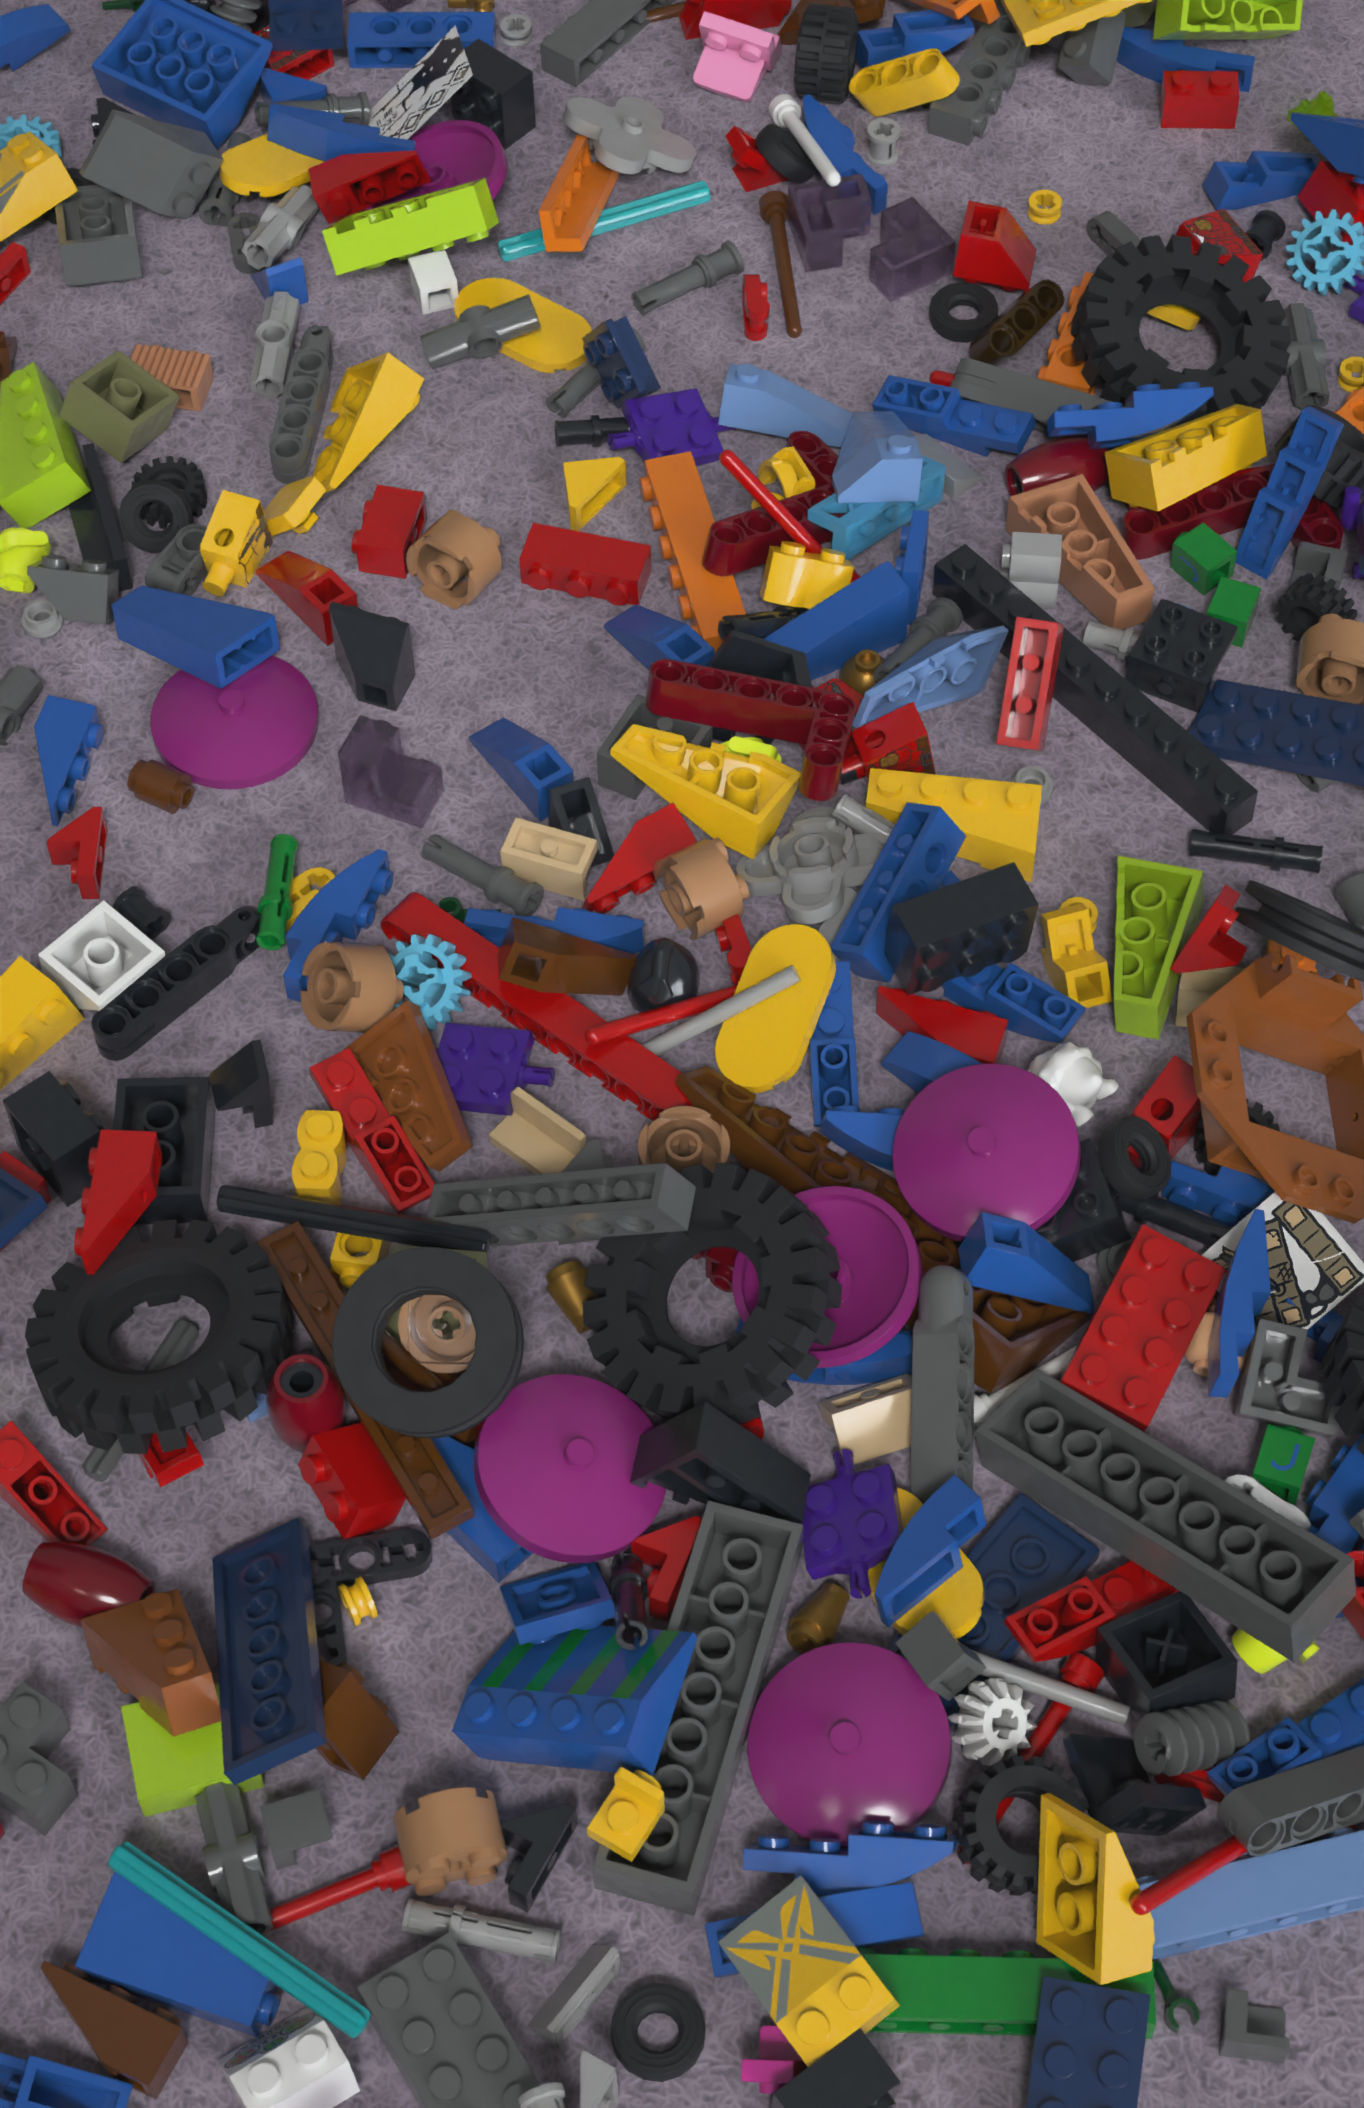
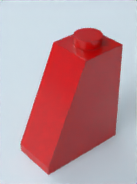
[679,0,792,40]

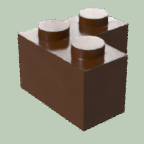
[315,1655,399,1780]

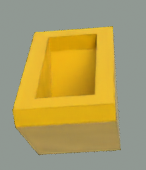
[563,457,626,531]

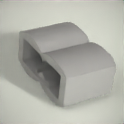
[1000,532,1062,609]

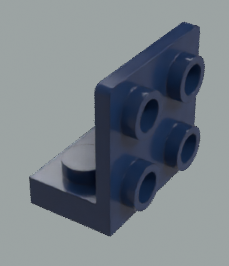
[268,0,344,51]
[582,316,661,409]

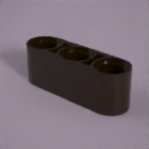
[969,279,1065,366]

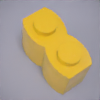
[759,541,854,609]
[292,1110,347,1204]

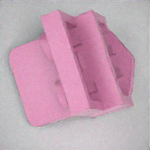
[693,11,782,102]

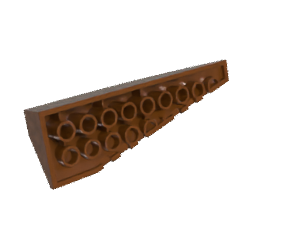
[675,1066,1093,1394]

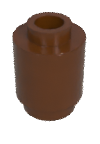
[127,759,194,814]

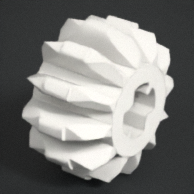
[948,1677,1038,1766]

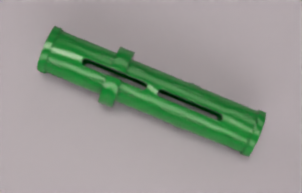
[256,834,298,950]

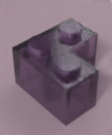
[788,174,871,272]
[869,197,956,302]
[338,715,444,828]

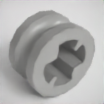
[499,14,533,47]

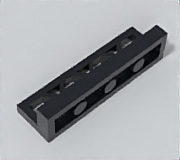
[68,443,133,592]

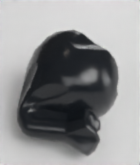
[627,937,700,1013]

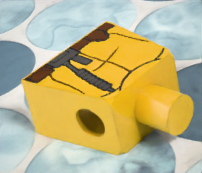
[200,490,273,596]

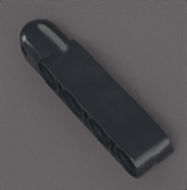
[91,905,261,1061]

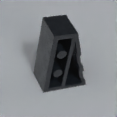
[630,1401,811,1524]

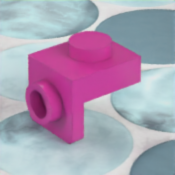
[741,2025,808,2094]

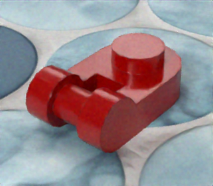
[742,274,770,341]
[714,914,752,986]

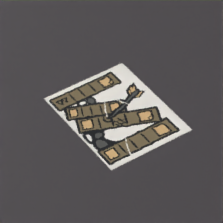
[1202,1192,1364,1370]

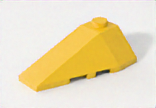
[313,352,424,493]
[610,724,801,860]

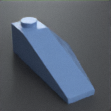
[718,364,853,448]
[832,411,923,503]
[853,626,1008,729]

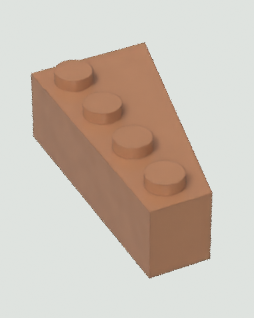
[1006,474,1154,629]

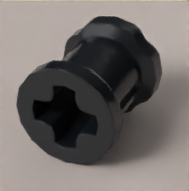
[1246,210,1286,261]
[113,886,170,940]

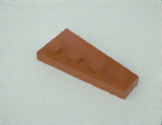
[342,1000,473,1172]

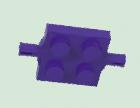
[607,388,736,466]
[436,1023,555,1116]
[801,1449,903,1599]

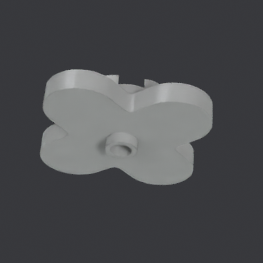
[563,97,696,175]
[736,807,888,924]

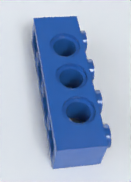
[347,12,496,68]
[830,802,966,983]

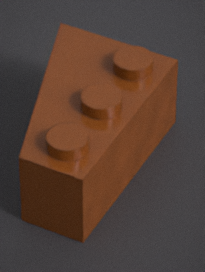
[80,1588,221,1737]

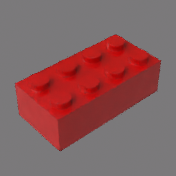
[1059,1224,1227,1432]

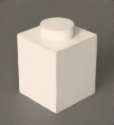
[408,249,459,315]

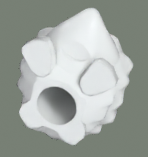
[1027,1042,1119,1127]

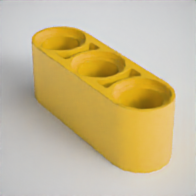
[849,48,960,117]

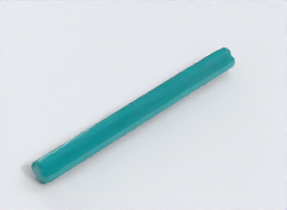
[497,180,710,262]
[108,1842,371,2038]

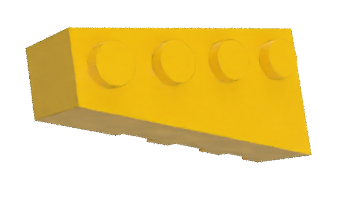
[1105,404,1267,512]
[866,768,1042,883]
[0,956,85,1090]

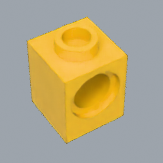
[330,1232,391,1288]

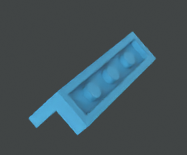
[807,455,946,560]

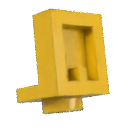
[587,1767,665,1862]

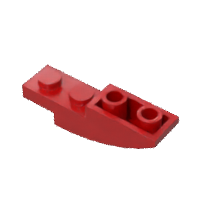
[309,1048,435,1214]
[1004,1561,1179,1662]

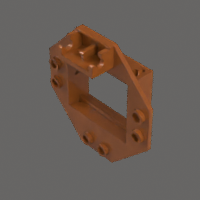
[1186,951,1364,1224]

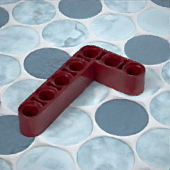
[702,431,847,576]
[1121,464,1344,560]
[645,659,856,801]

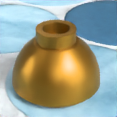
[838,649,887,696]

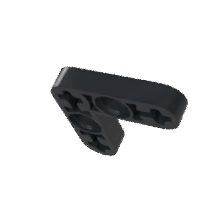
[309,1529,432,1666]

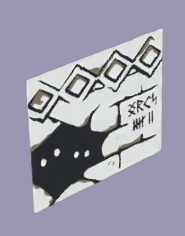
[368,26,473,140]

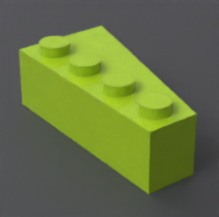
[1153,0,1303,40]
[322,178,499,276]
[0,362,91,528]
[1114,855,1204,1040]

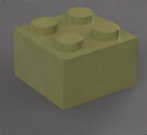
[59,350,180,463]

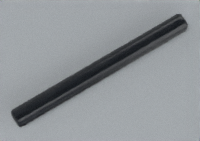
[216,1185,490,1252]

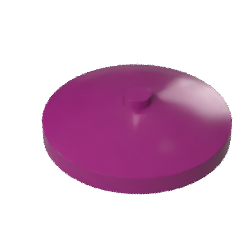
[365,120,508,210]
[150,656,319,789]
[892,1064,1081,1242]
[732,1186,922,1368]
[473,1374,666,1563]
[748,1642,952,1849]

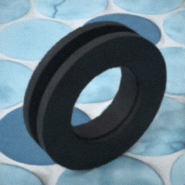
[1235,880,1364,982]
[332,1247,524,1438]

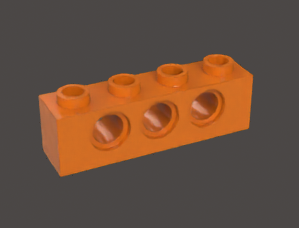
[1038,272,1097,396]

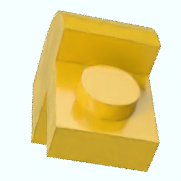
[1041,903,1113,1009]

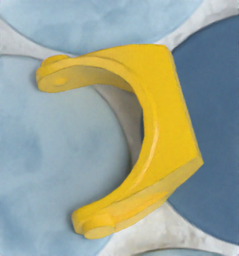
[757,446,815,498]

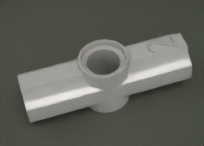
[242,184,319,270]
[250,291,300,399]

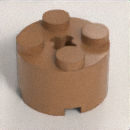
[406,510,502,609]
[1296,614,1364,705]
[654,837,750,941]
[300,942,404,1033]
[638,1106,730,1174]
[398,1295,476,1374]
[393,1787,507,1896]

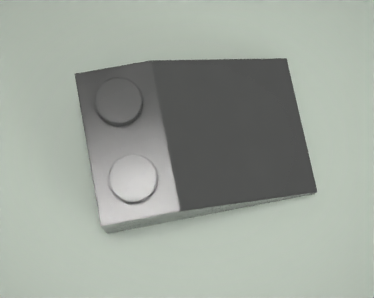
[79,109,224,219]
[55,184,142,287]

